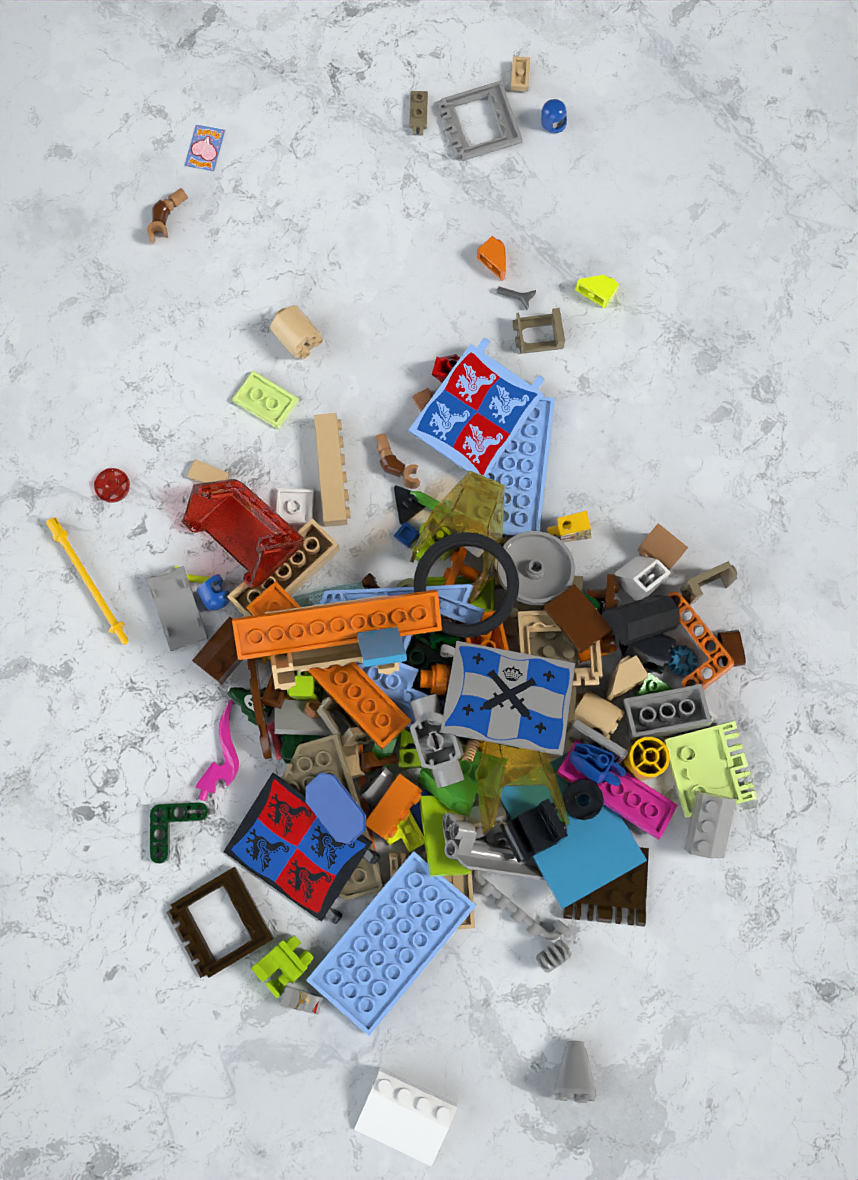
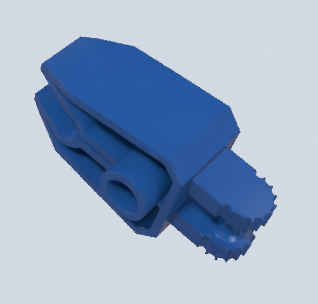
[569,743,626,786]

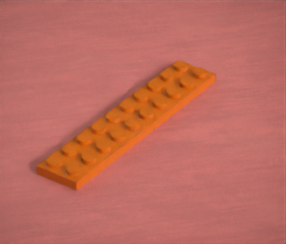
[246,581,412,750]
[232,589,442,660]

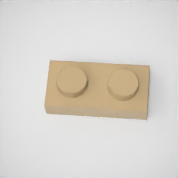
[511,56,530,92]

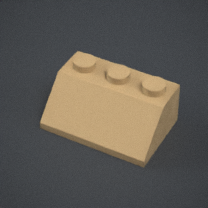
[604,655,649,702]

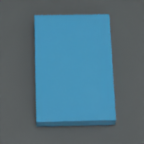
[357,627,407,667]

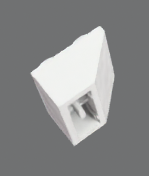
[614,555,671,601]

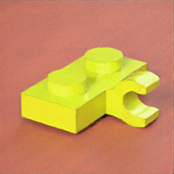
[386,810,425,853]

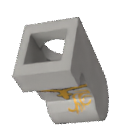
[280,986,323,1014]

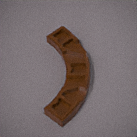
[247,658,272,759]

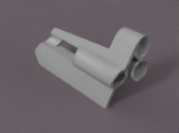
[442,812,545,880]

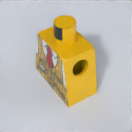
[547,511,591,543]

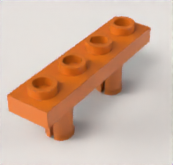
[440,547,479,586]

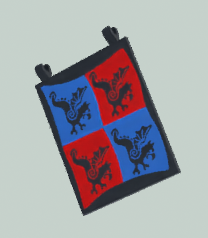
[223,772,381,924]

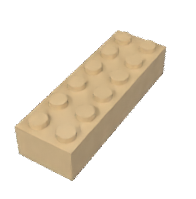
[227,518,340,617]

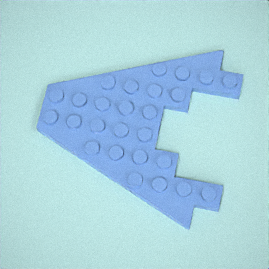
[320,584,485,727]

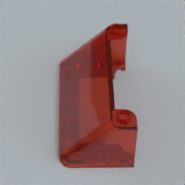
[182,479,304,588]

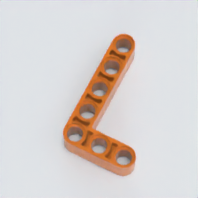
[667,591,734,691]

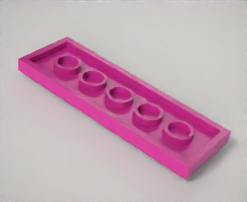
[556,739,678,840]

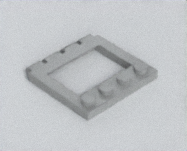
[437,81,523,161]

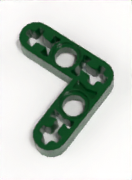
[150,802,210,864]

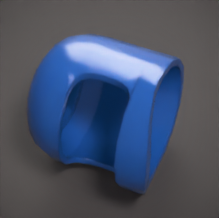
[541,99,567,133]
[196,574,230,611]

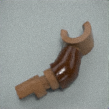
[147,188,188,244]
[376,434,420,489]

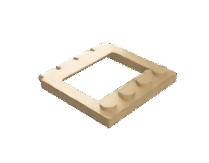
[518,608,603,686]

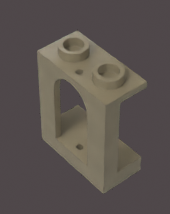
[513,308,565,354]
[680,561,738,605]
[317,697,371,747]

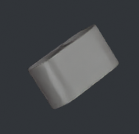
[358,766,397,807]

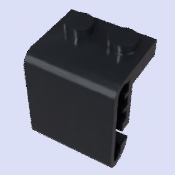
[499,798,568,863]

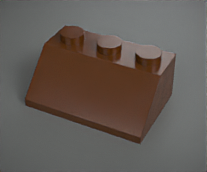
[192,616,243,685]

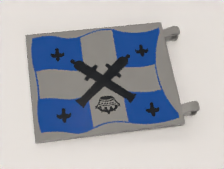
[428,641,575,756]

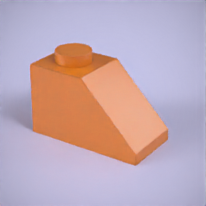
[477,236,506,281]

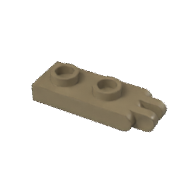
[410,91,428,135]

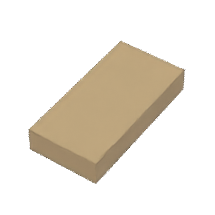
[187,459,230,491]

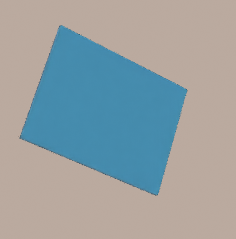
[495,753,647,909]

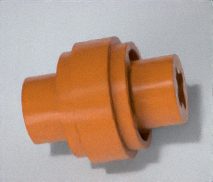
[420,663,451,696]

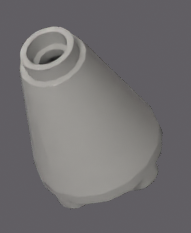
[553,1041,596,1103]

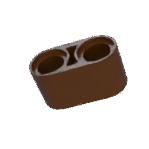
[717,630,746,667]

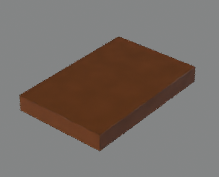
[544,584,612,653]

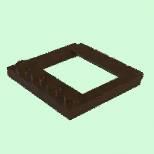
[166,867,274,978]

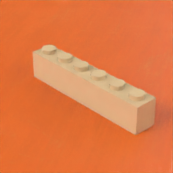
[314,413,351,527]

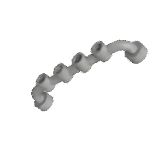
[473,870,571,940]

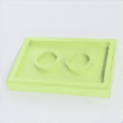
[232,371,299,429]

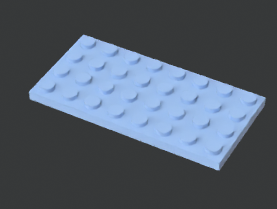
[463,397,555,537]
[306,851,476,1036]

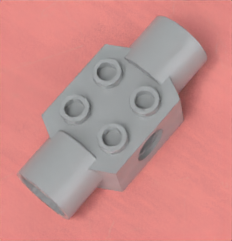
[410,694,465,789]

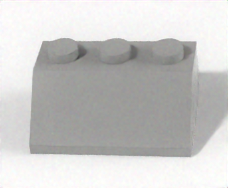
[684,791,737,858]

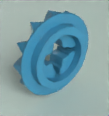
[668,645,698,676]

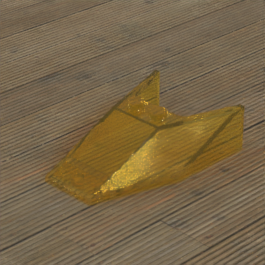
[410,471,505,592]
[477,741,570,834]

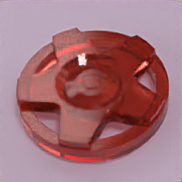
[94,468,130,503]

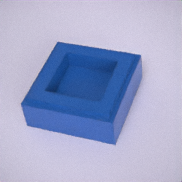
[393,521,419,548]

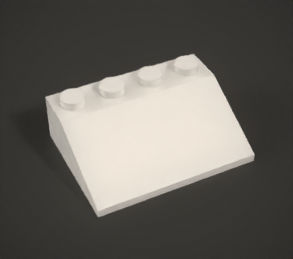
[354,1068,457,1166]

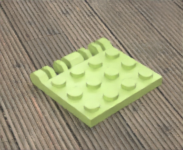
[663,721,757,818]

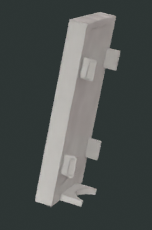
[146,566,208,651]

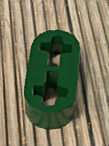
[428,631,465,650]

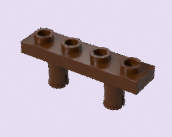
[587,574,619,653]

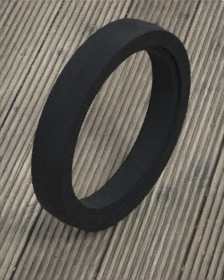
[414,532,519,638]

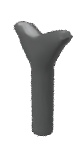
[497,286,536,310]

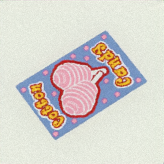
[184,125,225,171]

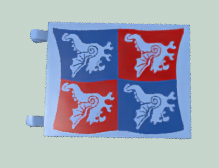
[408,338,545,482]

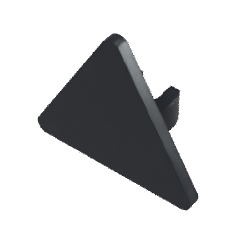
[394,485,426,525]

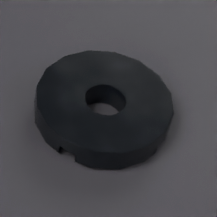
[563,779,604,820]

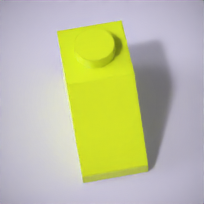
[575,275,619,308]

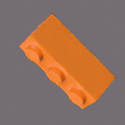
[366,774,422,841]

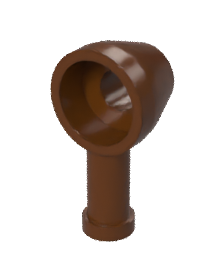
[361,752,398,772]

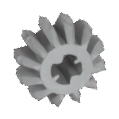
[536,940,572,973]

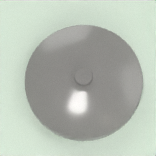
[497,531,575,605]

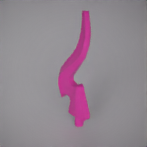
[196,699,239,801]

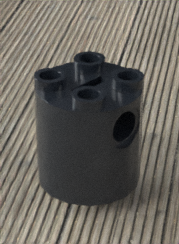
[618,634,676,675]

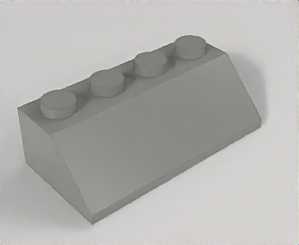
[623,684,712,742]

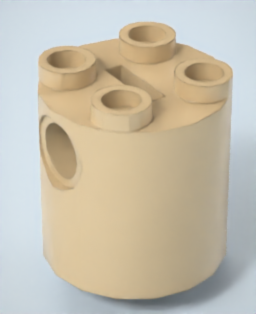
[270,305,323,359]
[569,689,625,739]

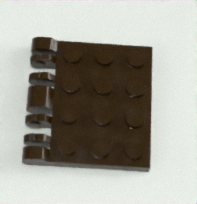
[563,847,649,927]

